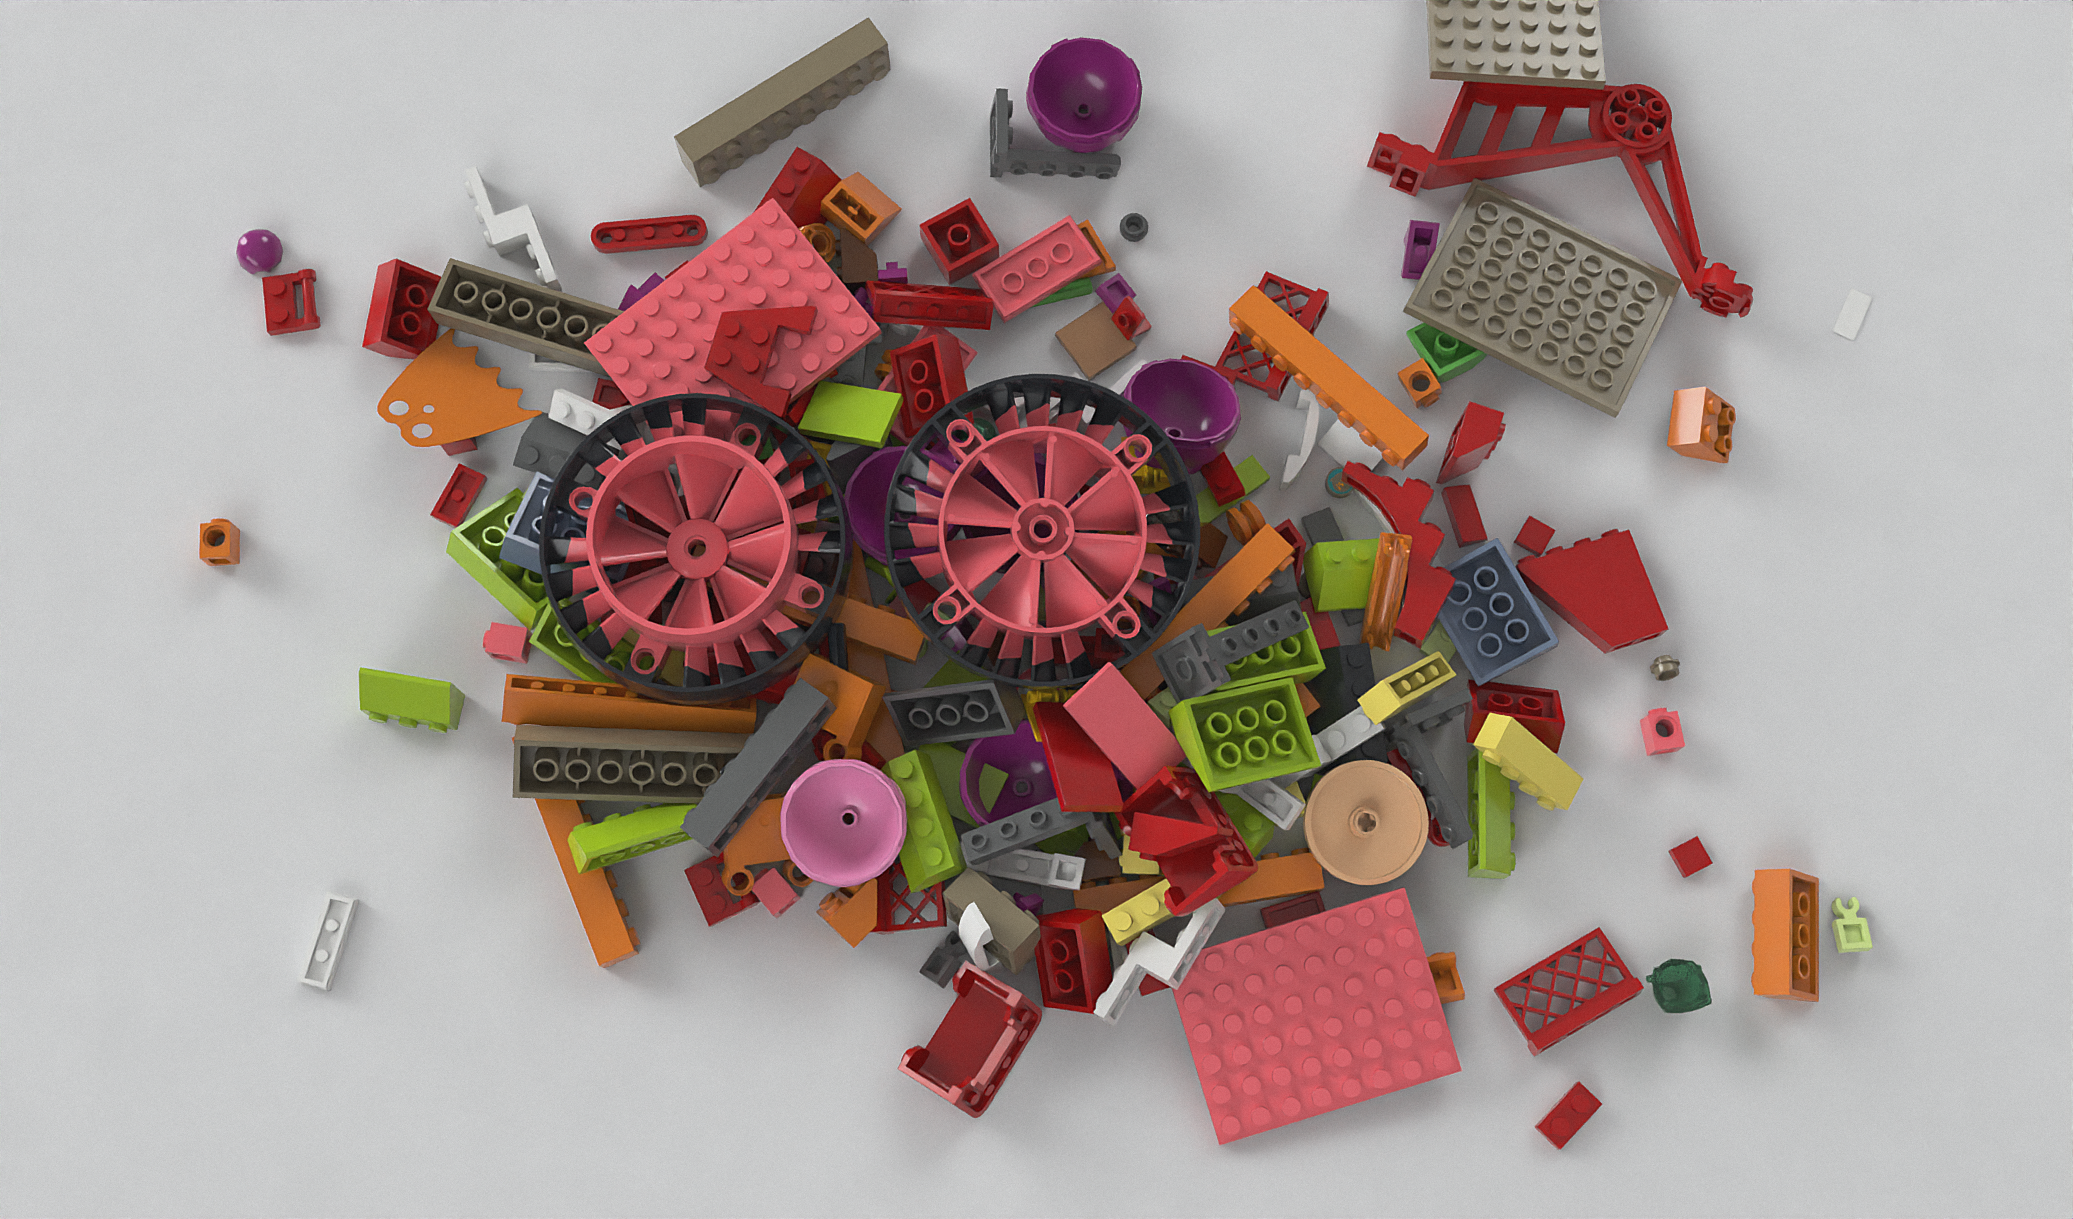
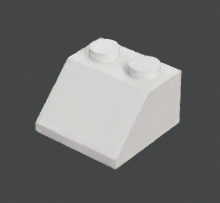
[1317,419,1385,472]

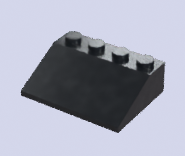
[1303,643,1388,777]

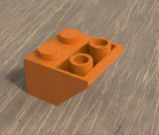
[820,172,902,246]
[1667,387,1736,463]
[816,878,877,948]

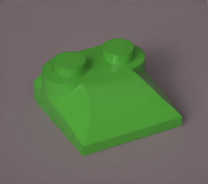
[1406,323,1487,383]

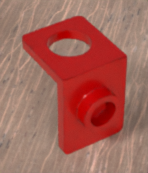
[1110,296,1152,341]

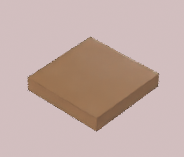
[1055,302,1137,381]

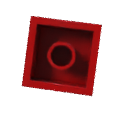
[919,198,999,285]

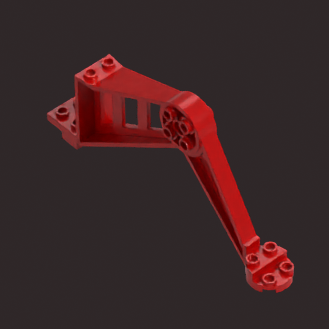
[1367,81,1753,318]

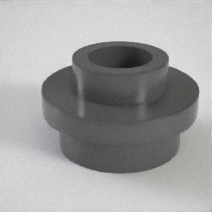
[1120,213,1148,242]

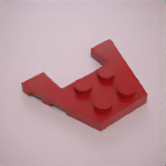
[704,306,818,420]

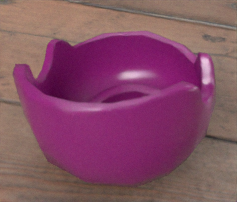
[236,229,283,274]

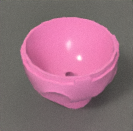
[780,759,908,887]

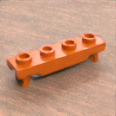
[1358,532,1412,651]

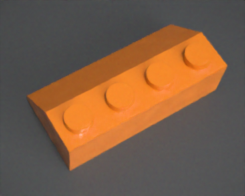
[1751,869,1819,1002]

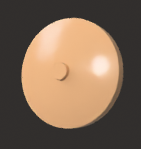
[1303,760,1429,885]

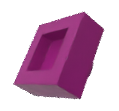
[1095,273,1137,313]

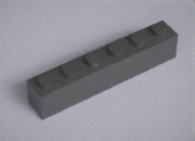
[680,678,837,857]

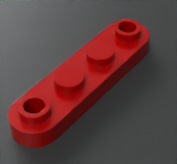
[591,215,708,254]

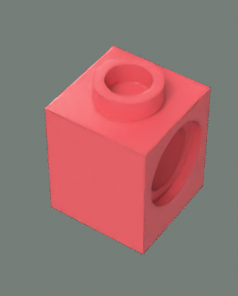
[483,622,532,664]
[1640,708,1685,756]
[752,867,801,918]

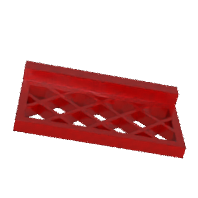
[1215,271,1329,402]
[865,280,994,330]
[870,861,947,935]
[1494,927,1644,1057]

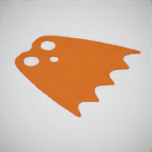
[377,328,542,447]

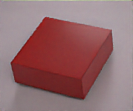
[1513,516,1556,557]
[1668,836,1713,878]

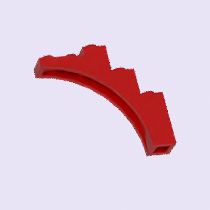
[1341,461,1456,649]

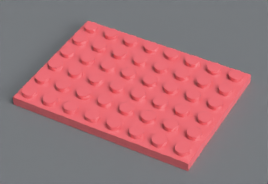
[584,198,882,442]
[1171,887,1462,1145]

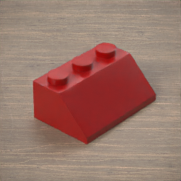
[754,147,842,244]
[362,258,441,360]
[889,334,974,438]
[1436,401,1506,485]
[1464,679,1565,754]
[1034,908,1113,1014]

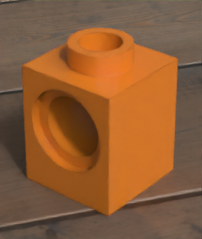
[1397,358,1442,408]
[199,518,240,566]

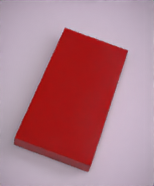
[1033,702,1124,812]

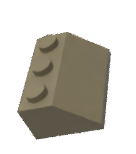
[943,867,1041,976]

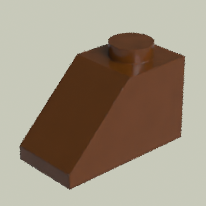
[1057,837,1121,889]

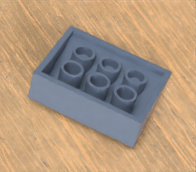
[499,471,631,594]
[1438,538,1559,687]

